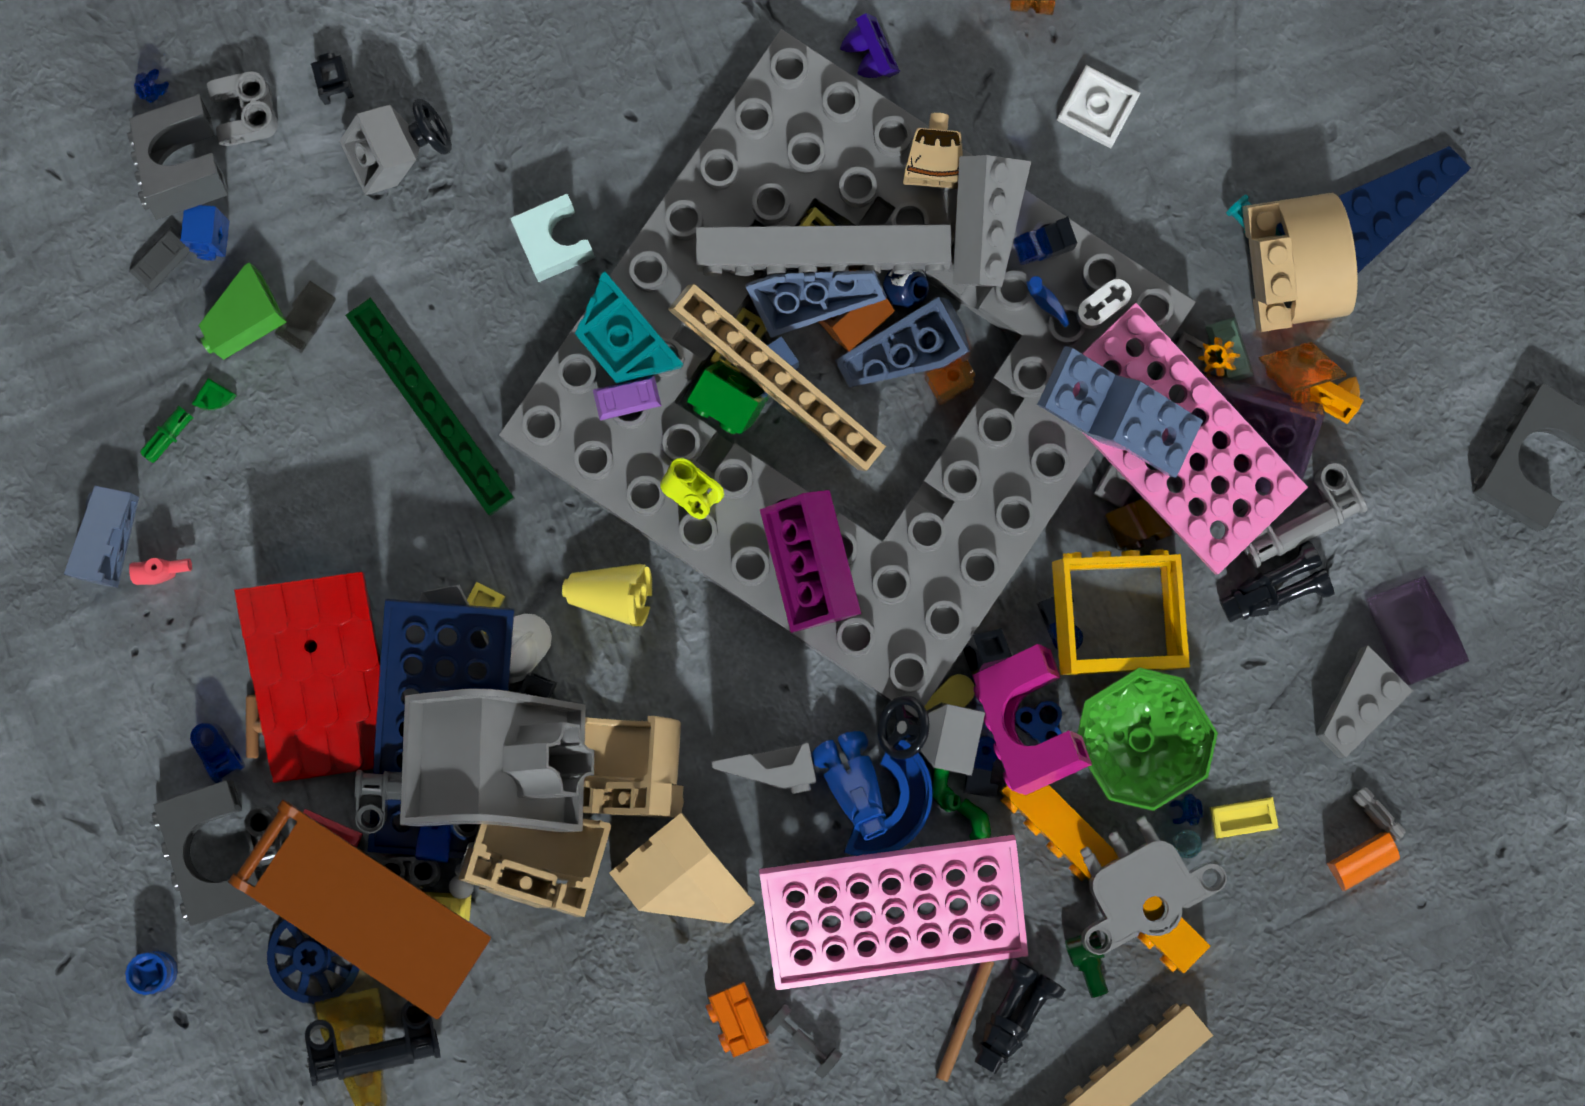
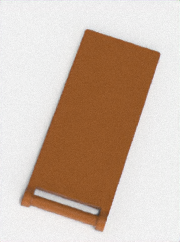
[228,799,491,1019]

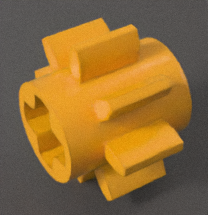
[1198,337,1240,377]

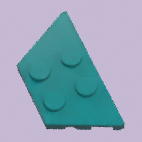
[575,272,684,384]

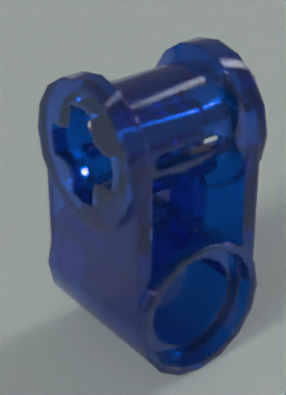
[190,723,245,783]
[416,825,451,863]

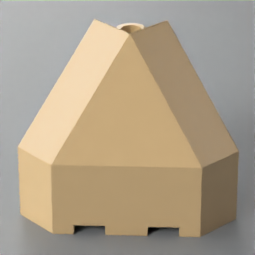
[609,813,755,923]

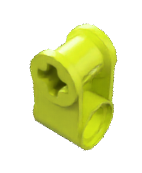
[660,458,724,519]

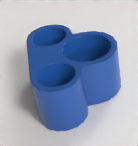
[1015,701,1062,744]

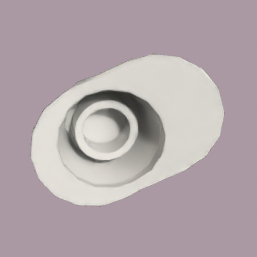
[509,614,552,683]

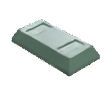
[1205,317,1254,385]

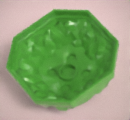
[1077,668,1218,811]

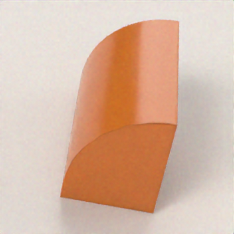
[1327,832,1400,891]

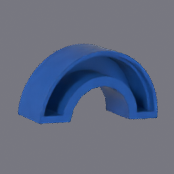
[844,740,933,856]

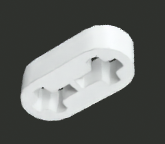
[1077,279,1132,329]

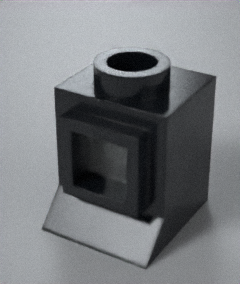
[311,53,354,105]

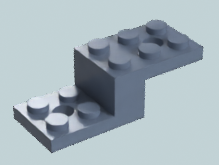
[1037,346,1203,478]

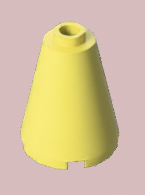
[562,564,652,626]

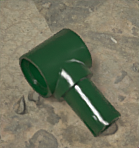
[1065,931,1109,998]

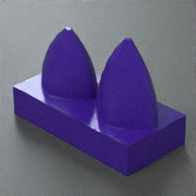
[840,13,900,78]

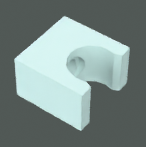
[510,194,595,282]

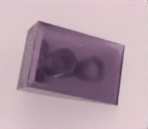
[1366,576,1469,685]

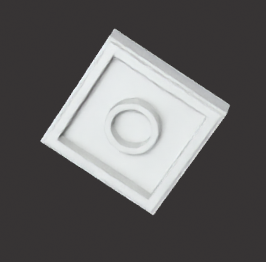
[1057,65,1141,149]

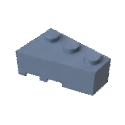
[64,486,139,588]

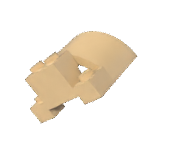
[1242,193,1358,332]
[583,716,684,818]
[458,819,611,917]

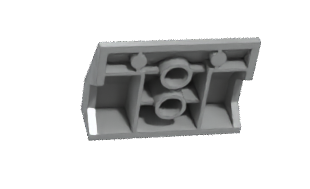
[712,743,816,794]

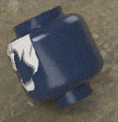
[883,269,929,308]

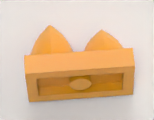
[1293,366,1364,424]

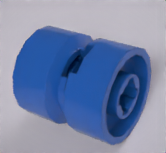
[125,950,178,995]

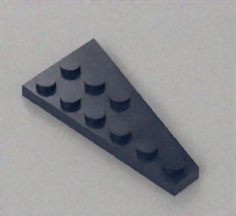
[1276,146,1471,274]

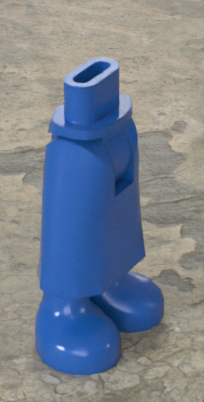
[811,731,887,840]

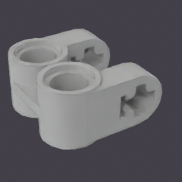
[207,71,278,146]

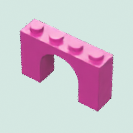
[972,644,1092,795]

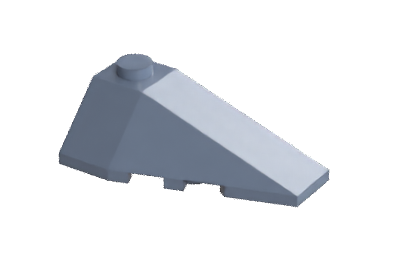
[745,270,886,337]
[835,297,970,387]

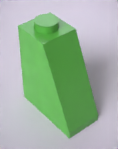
[199,262,287,360]

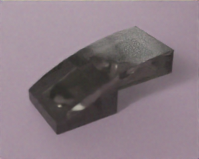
[275,281,336,353]

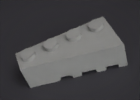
[953,155,1031,286]

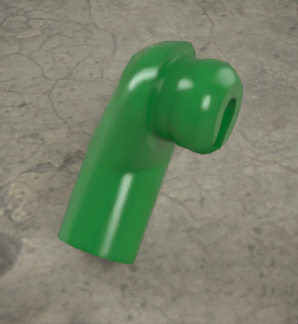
[932,767,961,812]
[957,798,991,840]

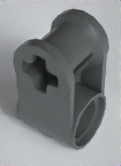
[244,807,285,870]

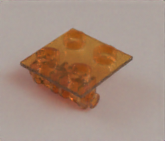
[1259,342,1347,404]

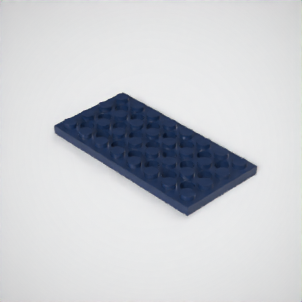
[368,599,515,859]

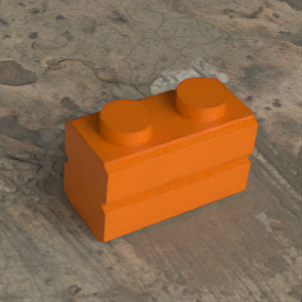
[706,981,769,1058]

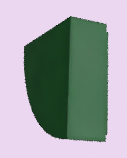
[192,378,237,410]

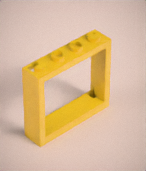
[1052,549,1190,675]

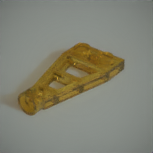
[315,987,386,1106]

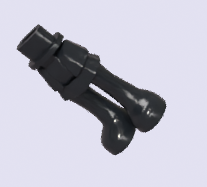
[1219,541,1335,622]
[974,958,1066,1074]

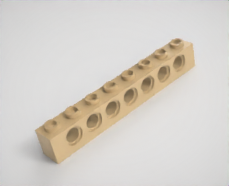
[668,284,886,471]

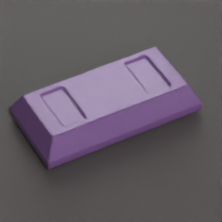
[593,375,662,421]

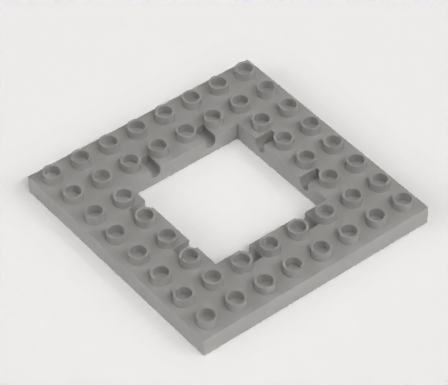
[499,29,1196,717]

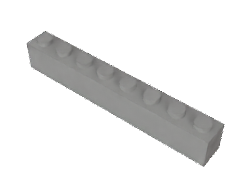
[696,225,951,276]

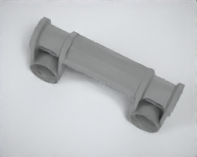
[1235,463,1367,569]

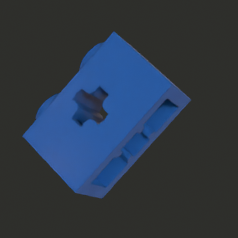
[180,205,230,261]

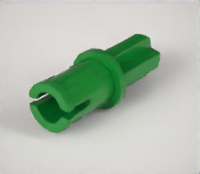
[140,405,194,463]

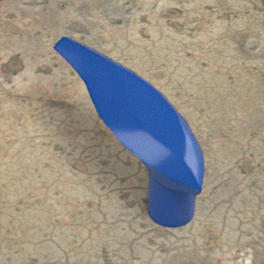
[1026,276,1070,327]

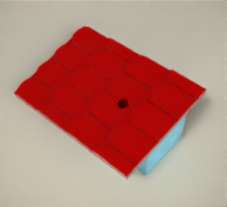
[234,572,400,783]

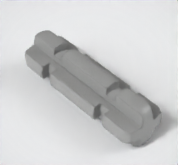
[1353,787,1406,842]

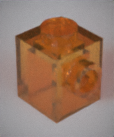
[925,358,976,406]

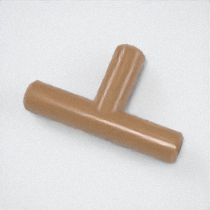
[246,695,262,758]

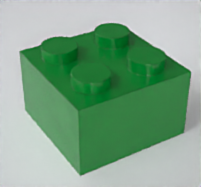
[687,360,770,435]

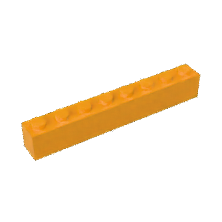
[999,784,1211,973]

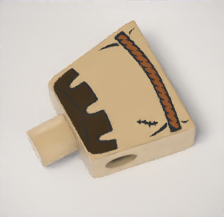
[903,113,963,189]

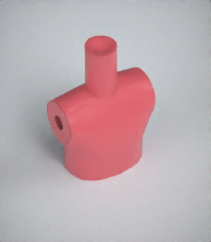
[129,558,192,585]

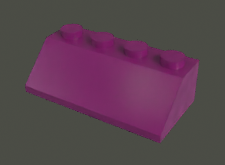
[760,490,861,633]

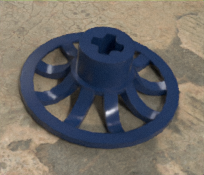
[267,919,360,1004]

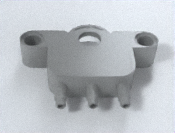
[1080,816,1227,955]

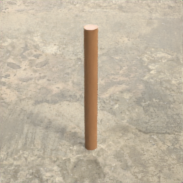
[936,961,994,1082]

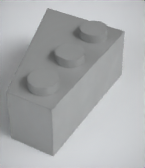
[1316,645,1413,758]

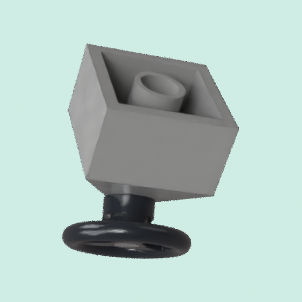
[339,99,452,195]
[877,696,985,776]

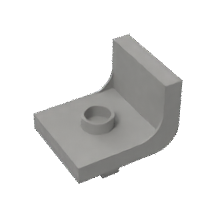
[400,689,595,833]

